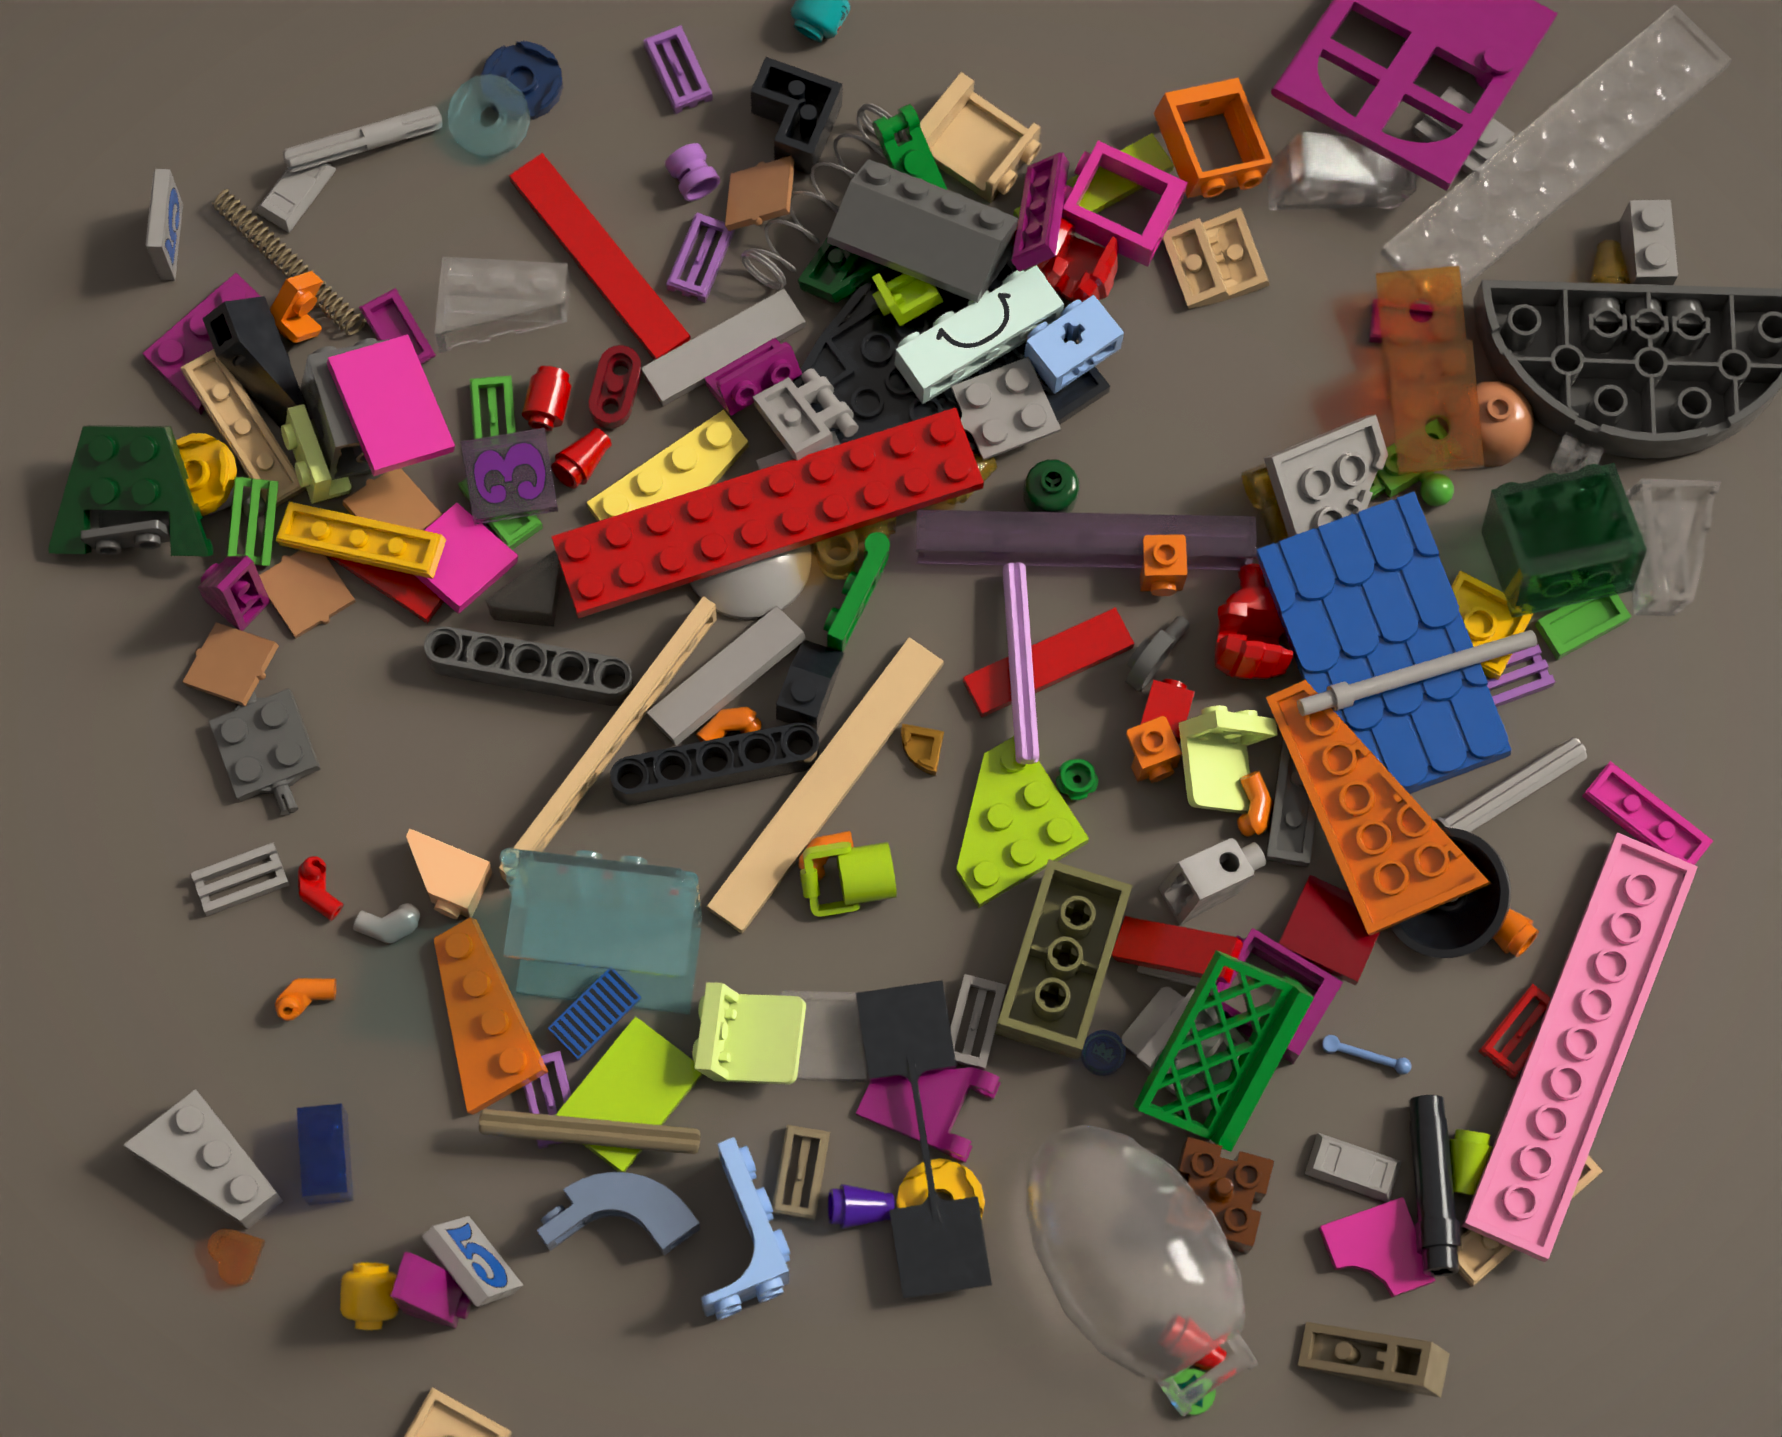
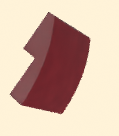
[1278,875,1380,986]

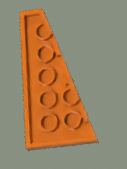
[1266,680,1491,936]

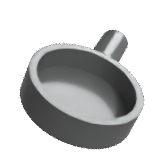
[1125,616,1190,692]

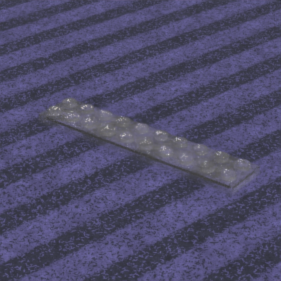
[1380,5,1732,308]

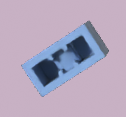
[1024,295,1124,394]

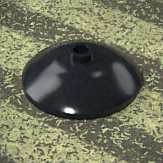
[1390,827,1511,958]

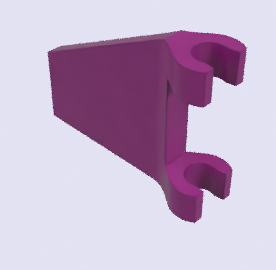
[856,1067,1001,1163]

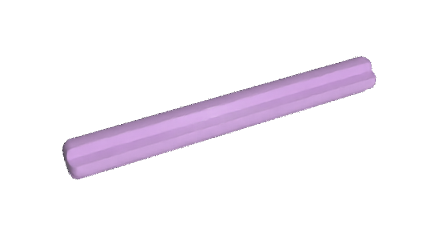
[1003,562,1039,764]

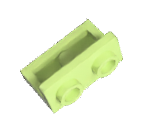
[281,404,352,503]

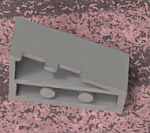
[123,1089,283,1229]

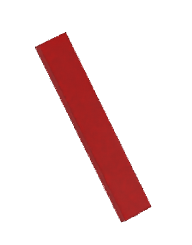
[509,153,691,360]

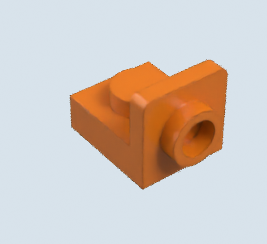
[270,271,323,343]

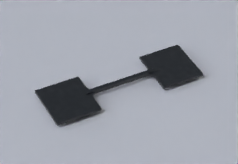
[856,980,992,1299]

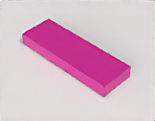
[1582,761,1713,865]

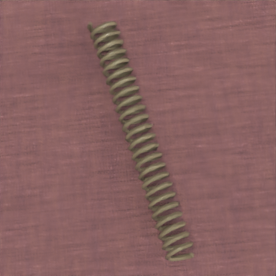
[211,189,366,335]

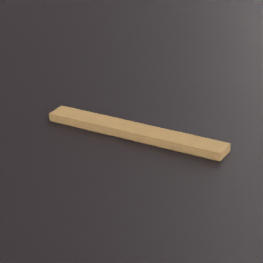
[499,596,717,887]
[707,637,944,934]

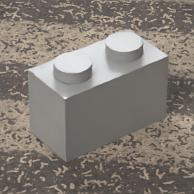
[1619,200,1678,285]

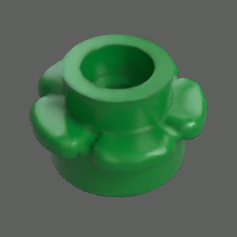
[1056,759,1099,800]

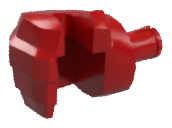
[1014,217,1119,303]
[1215,563,1293,680]

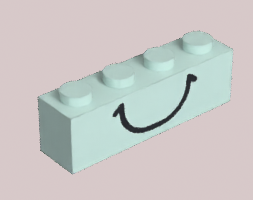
[895,265,1064,404]

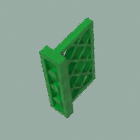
[1134,950,1314,1152]

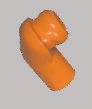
[696,707,762,742]
[1237,771,1273,837]
[275,978,336,1021]

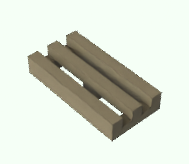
[772,1125,830,1221]

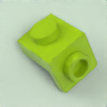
[872,273,944,326]

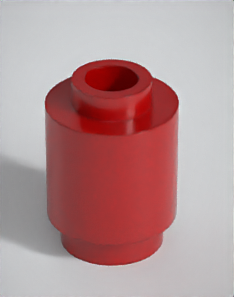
[522,366,572,432]

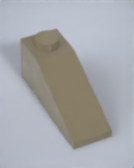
[1297,1322,1450,1398]

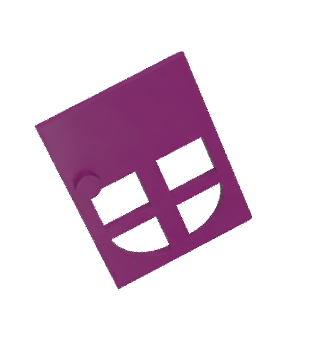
[1271,0,1558,191]

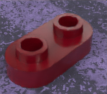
[589,345,641,428]

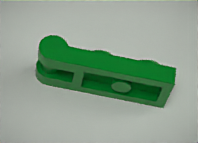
[872,104,947,190]
[823,532,890,652]

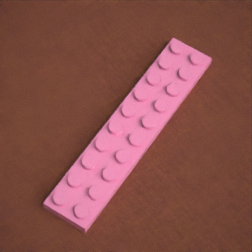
[1462,832,1698,1262]

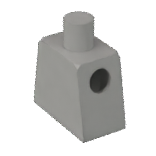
[1158,838,1266,925]

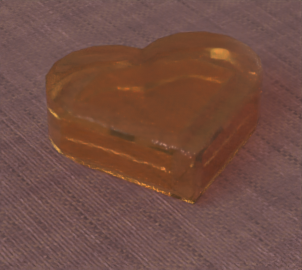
[208,1228,265,1287]

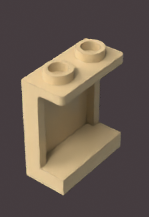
[920,72,1042,203]

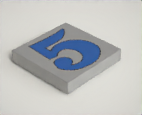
[146,169,183,280]
[422,1216,523,1307]

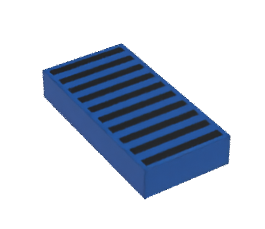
[548,967,642,1060]

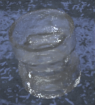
[1549,431,1604,486]

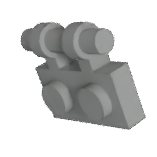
[753,368,859,461]

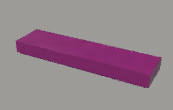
[1012,152,1070,272]

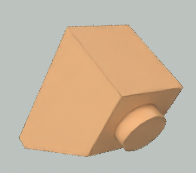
[406,829,493,919]

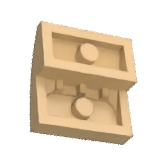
[1163,208,1270,309]

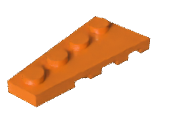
[433,917,548,1115]

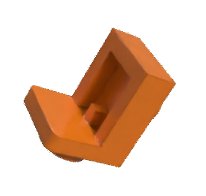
[1140,534,1187,596]
[1126,716,1182,783]

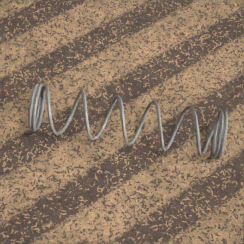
[741,104,904,290]

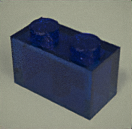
[297,1103,353,1205]

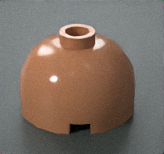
[1448,381,1534,467]

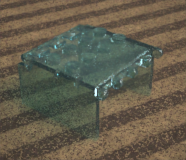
[500,848,702,1014]

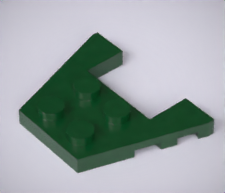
[48,425,213,557]

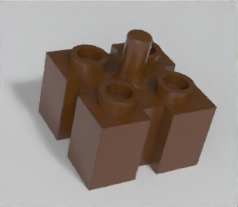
[1161,1137,1275,1254]

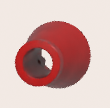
[551,428,612,489]

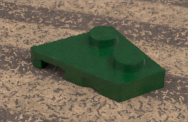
[797,236,891,304]

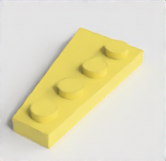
[586,409,748,521]

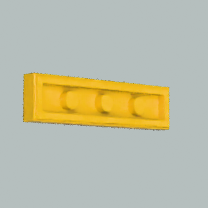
[275,502,446,579]

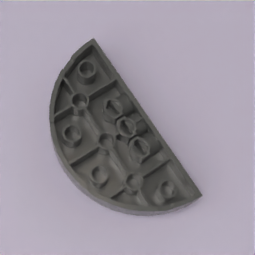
[1473,280,1782,459]

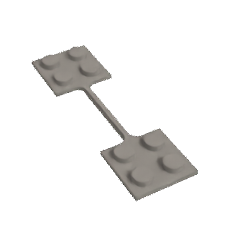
[756,357,1061,470]

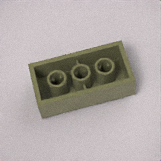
[995,859,1133,1060]

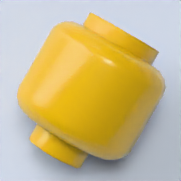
[340,1262,399,1330]

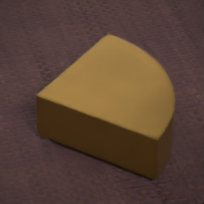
[901,723,944,776]

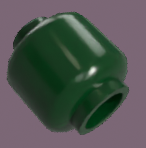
[1024,459,1079,520]

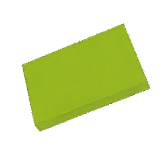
[556,1016,703,1172]

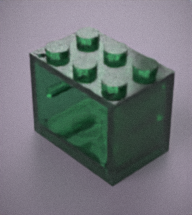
[1481,463,1647,618]

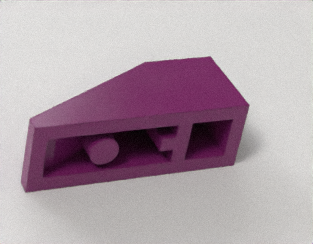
[198,555,270,631]
[391,1252,472,1329]

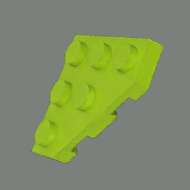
[956,736,1089,908]

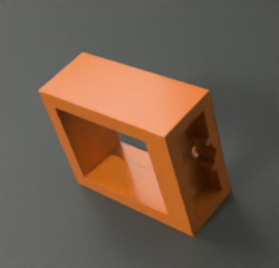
[1154,77,1273,198]

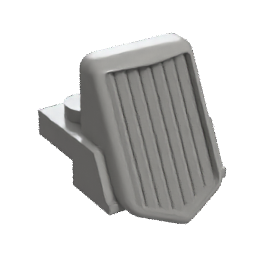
[1121,987,1246,1108]

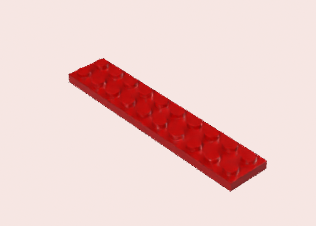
[551,407,984,619]

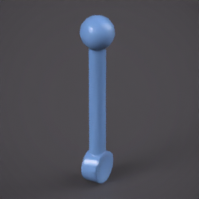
[1322,1035,1412,1074]

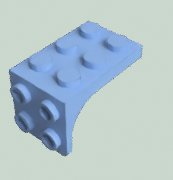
[701,1137,790,1320]

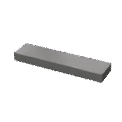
[641,289,806,406]
[647,606,806,746]

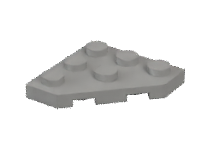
[1264,415,1388,537]

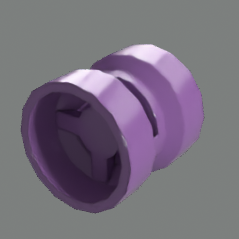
[665,143,720,201]

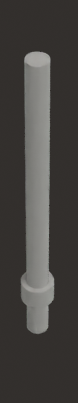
[1297,630,1537,716]

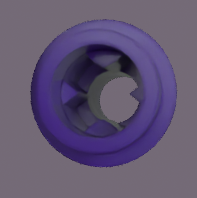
[827,1184,895,1229]

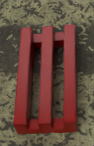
[1478,984,1551,1079]

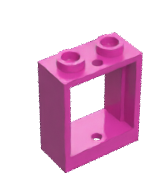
[1062,141,1188,267]

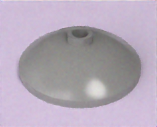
[690,544,811,620]

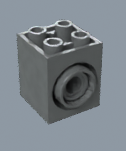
[300,338,390,480]

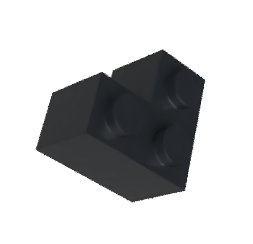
[751,57,843,175]

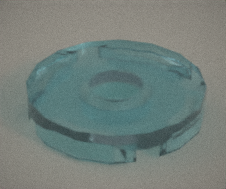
[447,74,530,158]

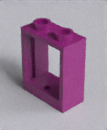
[1208,928,1343,1064]

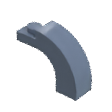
[537,1172,700,1256]

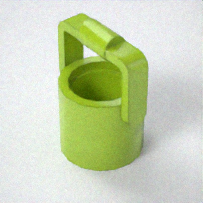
[800,842,897,917]

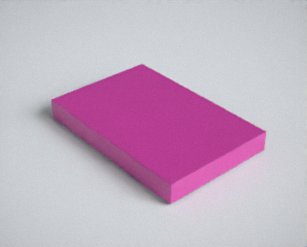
[327,334,455,476]

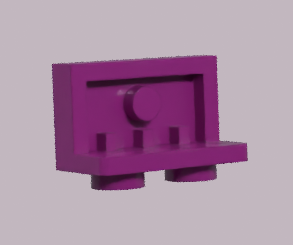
[704,338,802,416]

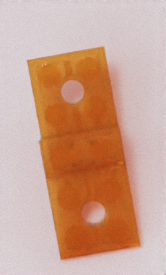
[1375,266,1484,475]

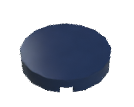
[481,41,563,121]

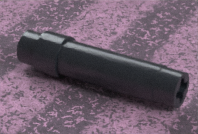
[1409,1095,1462,1277]

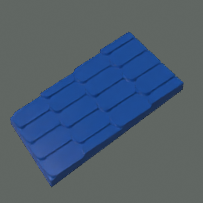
[1256,491,1512,794]

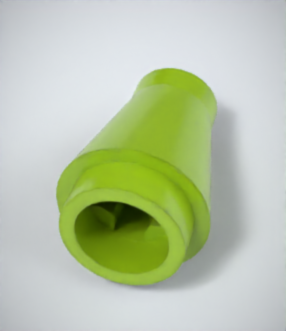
[1449,1129,1493,1195]

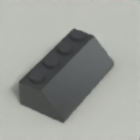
[827,159,1018,303]

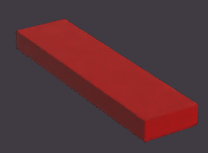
[963,607,1135,718]

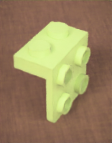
[1179,706,1278,813]
[692,982,806,1084]

